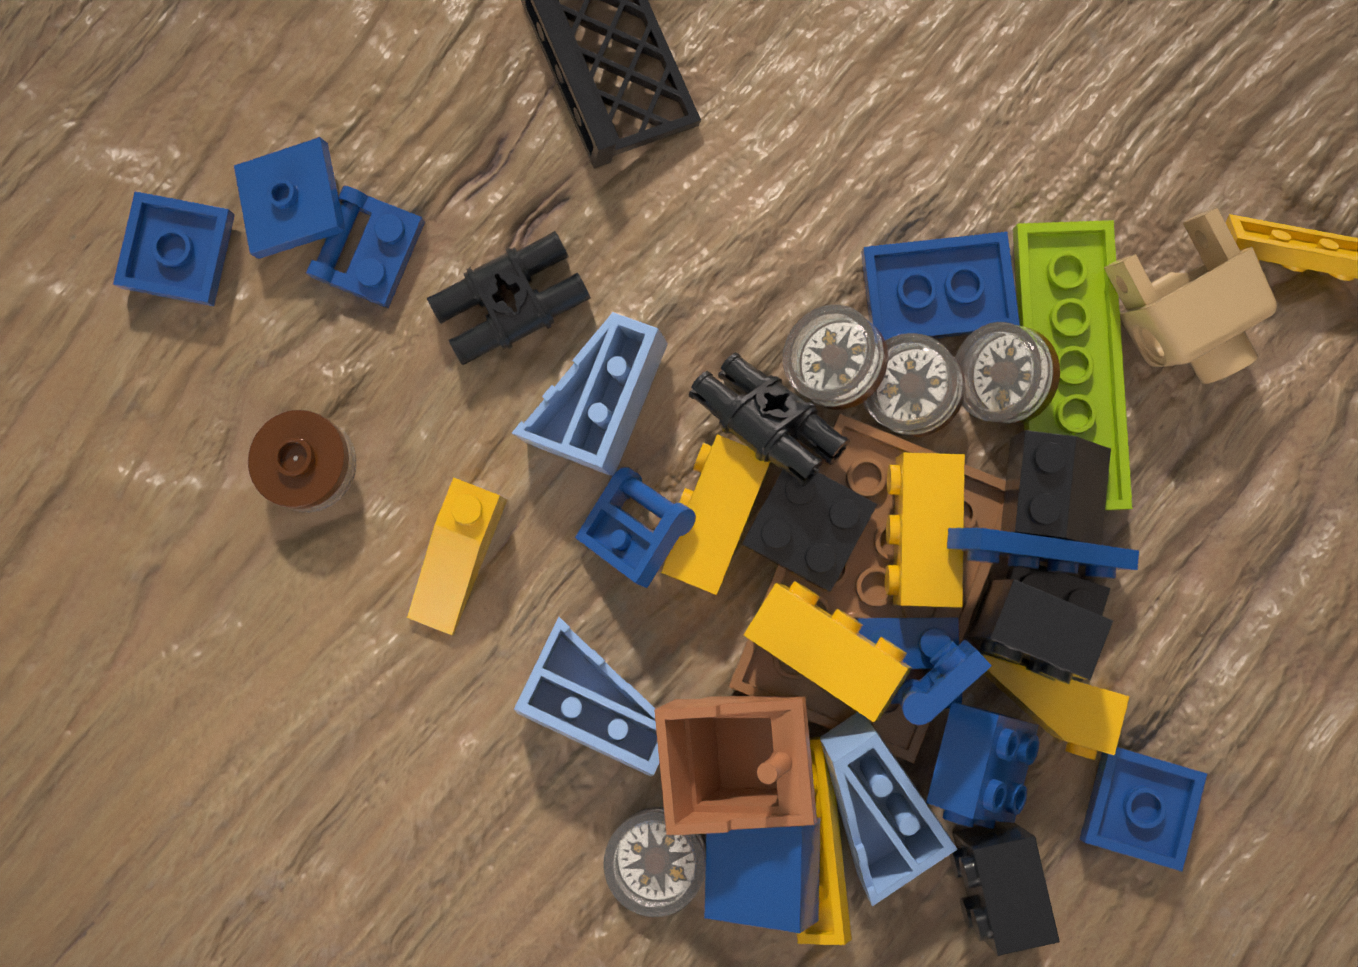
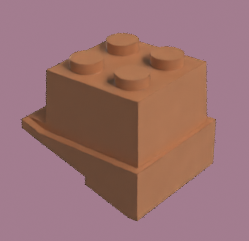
[654,696,817,835]

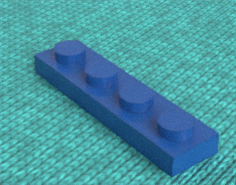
[947,528,1139,579]

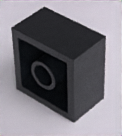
[968,579,1113,684]
[949,821,1060,956]

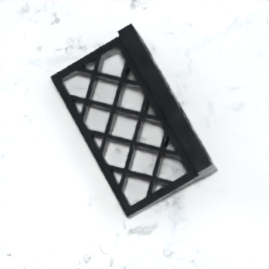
[521,0,701,169]

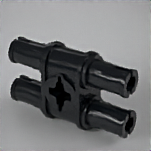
[427,231,591,365]
[689,352,850,487]

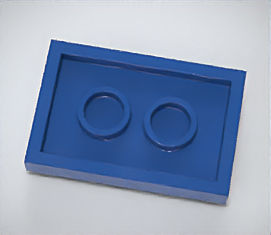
[861,232,1020,344]

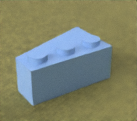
[512,312,668,476]
[514,617,659,777]
[820,712,957,906]

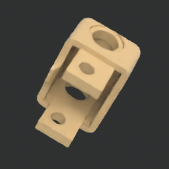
[1104,208,1277,384]

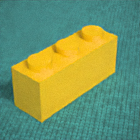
[661,434,770,595]
[885,452,965,608]
[743,581,912,722]

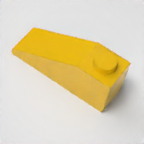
[407,477,507,635]
[981,654,1130,760]

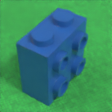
[926,702,1039,829]
[704,818,821,933]

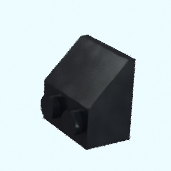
[1001,430,1111,545]

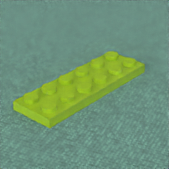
[1013,220,1133,511]

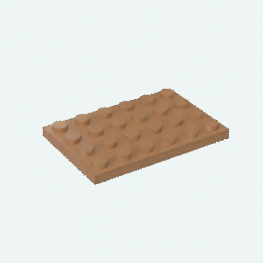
[728,413,1006,764]

